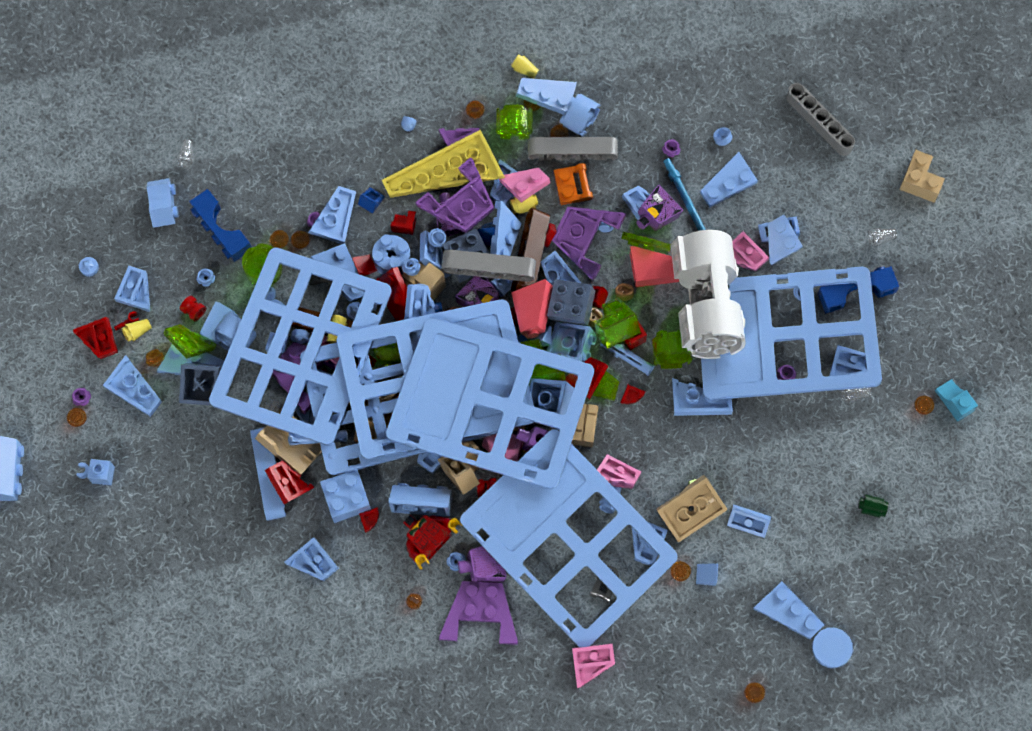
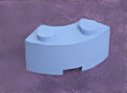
[146,178,179,228]

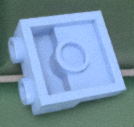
[547,322,597,362]

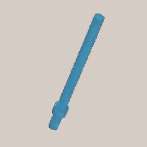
[663,158,706,231]

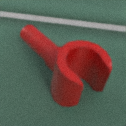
[114,311,140,331]

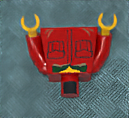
[403,515,462,570]

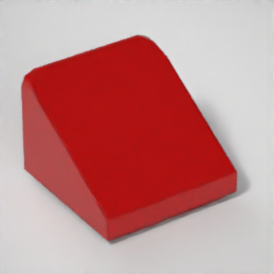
[352,254,377,276]
[593,286,609,309]

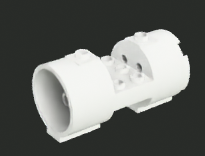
[670,230,746,359]

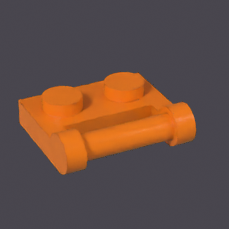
[553,163,593,205]

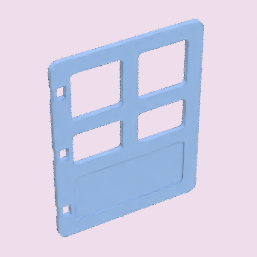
[701,266,882,400]
[337,299,534,459]
[386,318,594,489]
[460,429,678,648]

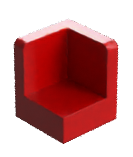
[390,211,417,235]
[620,320,647,351]

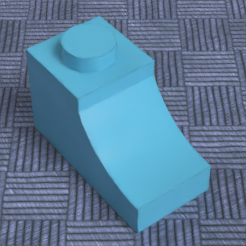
[935,379,978,422]

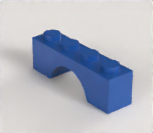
[189,189,253,262]
[817,266,899,314]

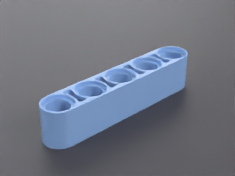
[250,427,286,521]

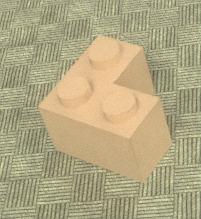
[899,150,945,203]
[402,262,446,301]
[438,441,480,495]

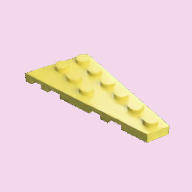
[382,130,505,198]

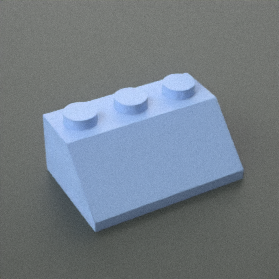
[0,436,24,501]
[389,483,452,517]

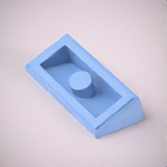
[200,301,235,345]
[727,504,771,538]

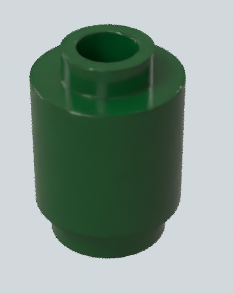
[858,494,889,518]

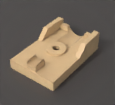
[255,407,322,475]
[656,475,728,543]

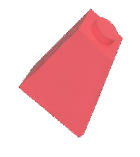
[630,246,679,288]
[511,279,553,339]

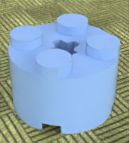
[560,94,601,137]
[372,234,411,275]
[212,311,257,351]

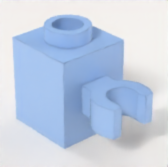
[76,459,115,485]

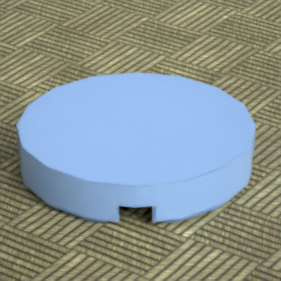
[812,628,853,668]

